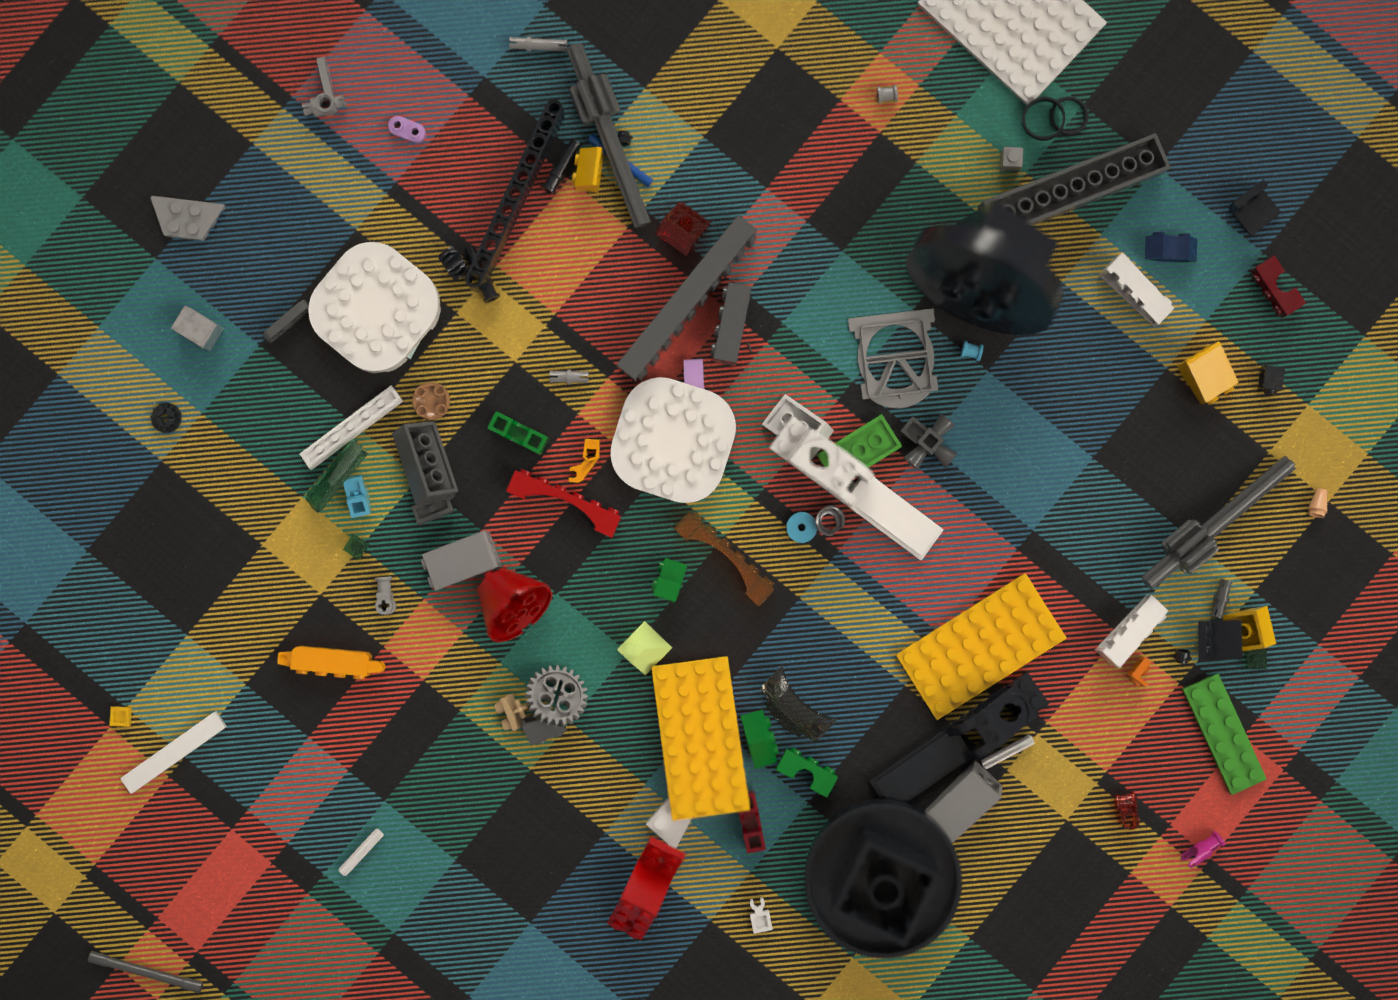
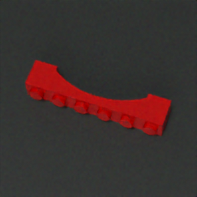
[506,469,622,538]

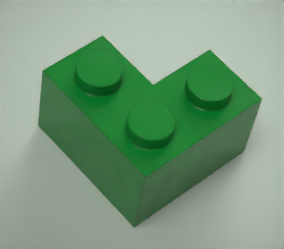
[651,558,687,602]
[741,710,779,768]

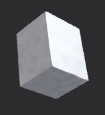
[171,305,224,351]

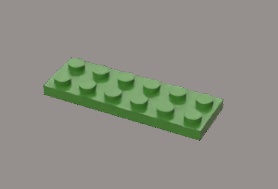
[1182,673,1267,795]

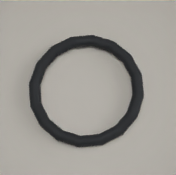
[1049,96,1089,135]

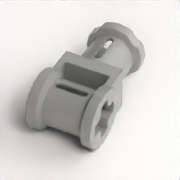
[375,576,396,615]

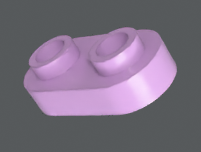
[388,116,426,143]

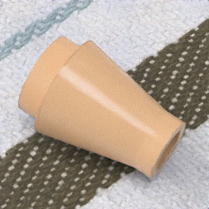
[1308,488,1328,518]

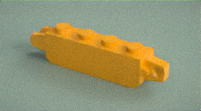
[277,646,386,679]

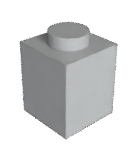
[999,147,1023,172]

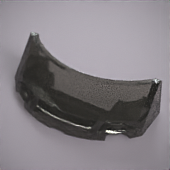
[761,666,837,741]

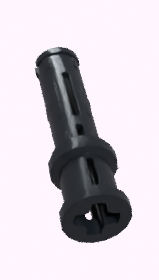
[541,139,581,196]
[464,245,500,303]

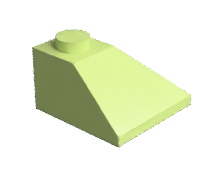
[617,621,672,675]

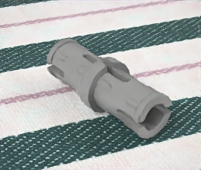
[550,369,589,384]

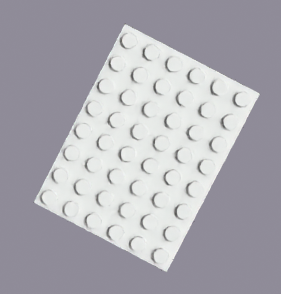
[917,0,1107,106]

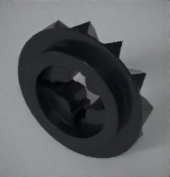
[150,402,182,433]

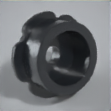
[617,131,633,146]
[1173,649,1192,664]

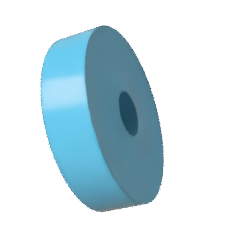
[786,512,817,543]

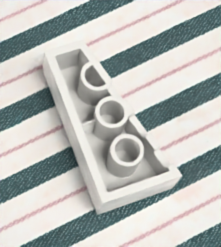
[1095,594,1168,668]

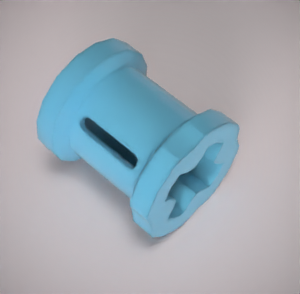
[960,340,984,361]

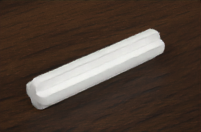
[981,735,1034,769]
[339,829,384,876]

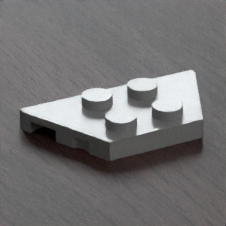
[151,196,226,241]

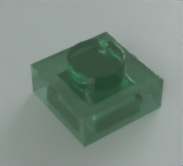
[342,534,370,560]
[1245,650,1267,669]

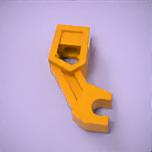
[569,439,600,483]

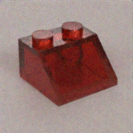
[655,201,711,255]

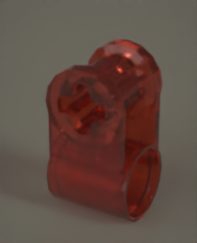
[1114,791,1140,830]

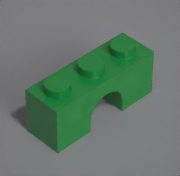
[488,411,550,455]
[775,747,838,797]

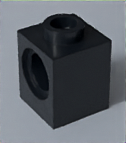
[1258,365,1285,395]

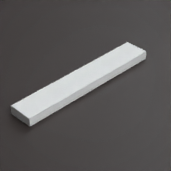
[300,385,403,470]
[120,711,227,794]

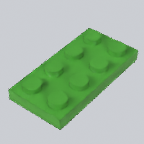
[817,414,902,469]

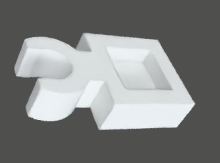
[750,897,773,934]

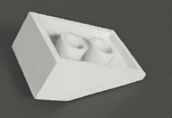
[762,394,834,461]

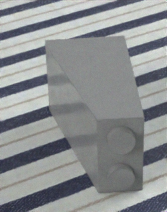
[421,530,502,591]
[925,760,1003,843]

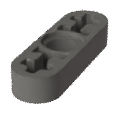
[262,300,309,343]

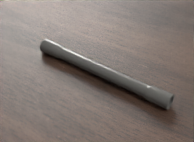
[88,951,203,993]

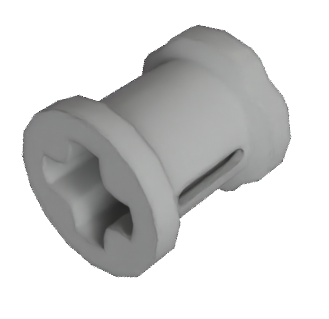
[877,85,898,104]

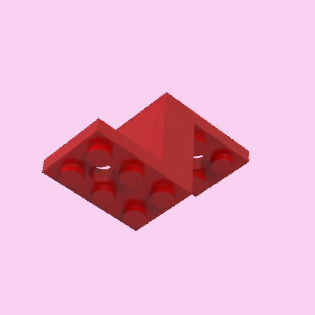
[607,837,686,940]

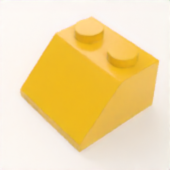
[572,147,604,193]
[1223,606,1276,651]

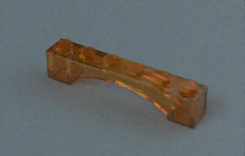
[674,511,774,606]

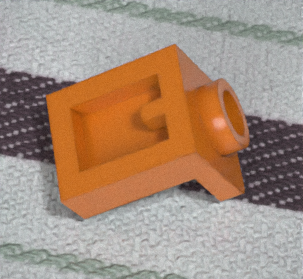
[1127,656,1151,687]

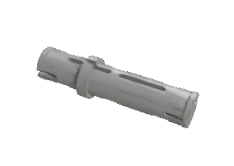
[509,36,567,52]

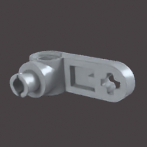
[302,56,347,117]

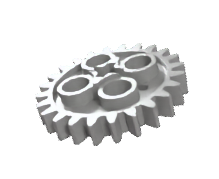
[525,665,588,727]

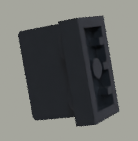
[1228,179,1281,236]
[1198,620,1243,660]

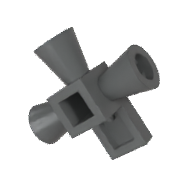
[900,414,957,470]

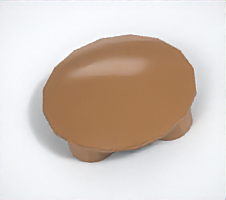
[412,382,450,420]

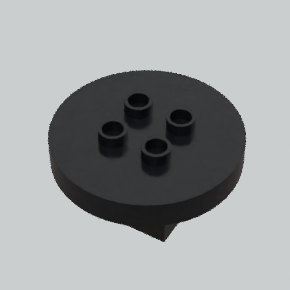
[906,200,1063,335]
[805,799,962,959]

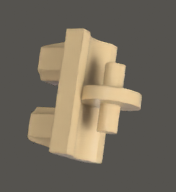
[494,693,528,731]

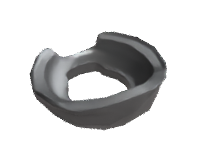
[816,505,845,536]

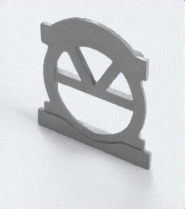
[848,309,938,408]

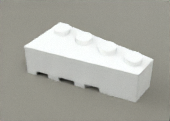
[1099,252,1174,327]
[646,797,691,848]

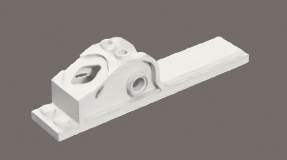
[769,416,944,561]

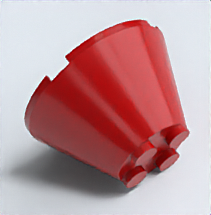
[476,567,552,642]

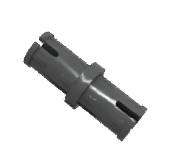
[1210,579,1233,619]

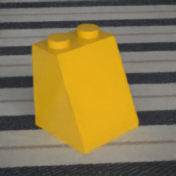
[1177,341,1239,405]

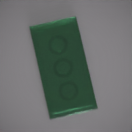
[304,439,368,513]

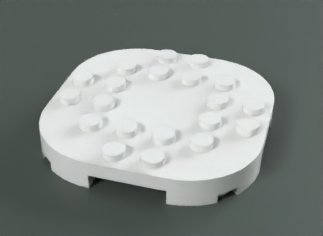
[308,242,441,373]
[611,377,736,503]

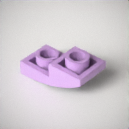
[684,359,705,390]

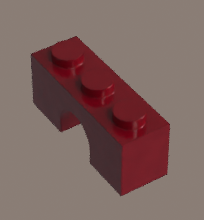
[1250,255,1306,318]
[739,790,766,854]

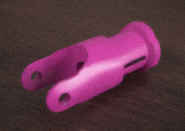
[1181,831,1226,868]

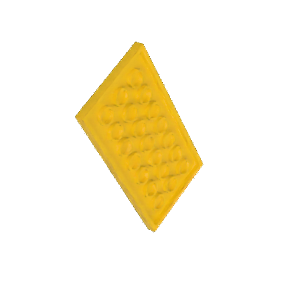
[895,573,1067,720]
[651,656,750,821]

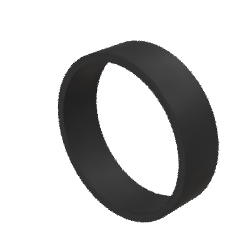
[1023,97,1065,141]

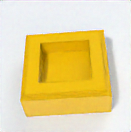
[109,706,132,727]

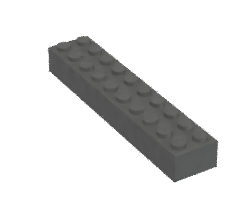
[978,133,1171,226]
[617,215,757,383]

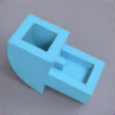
[342,474,371,518]

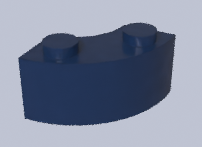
[1145,232,1197,262]

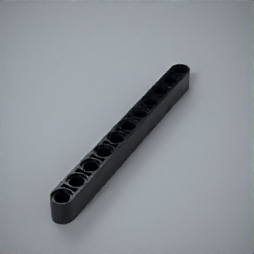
[465,99,565,292]

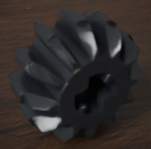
[439,246,469,280]

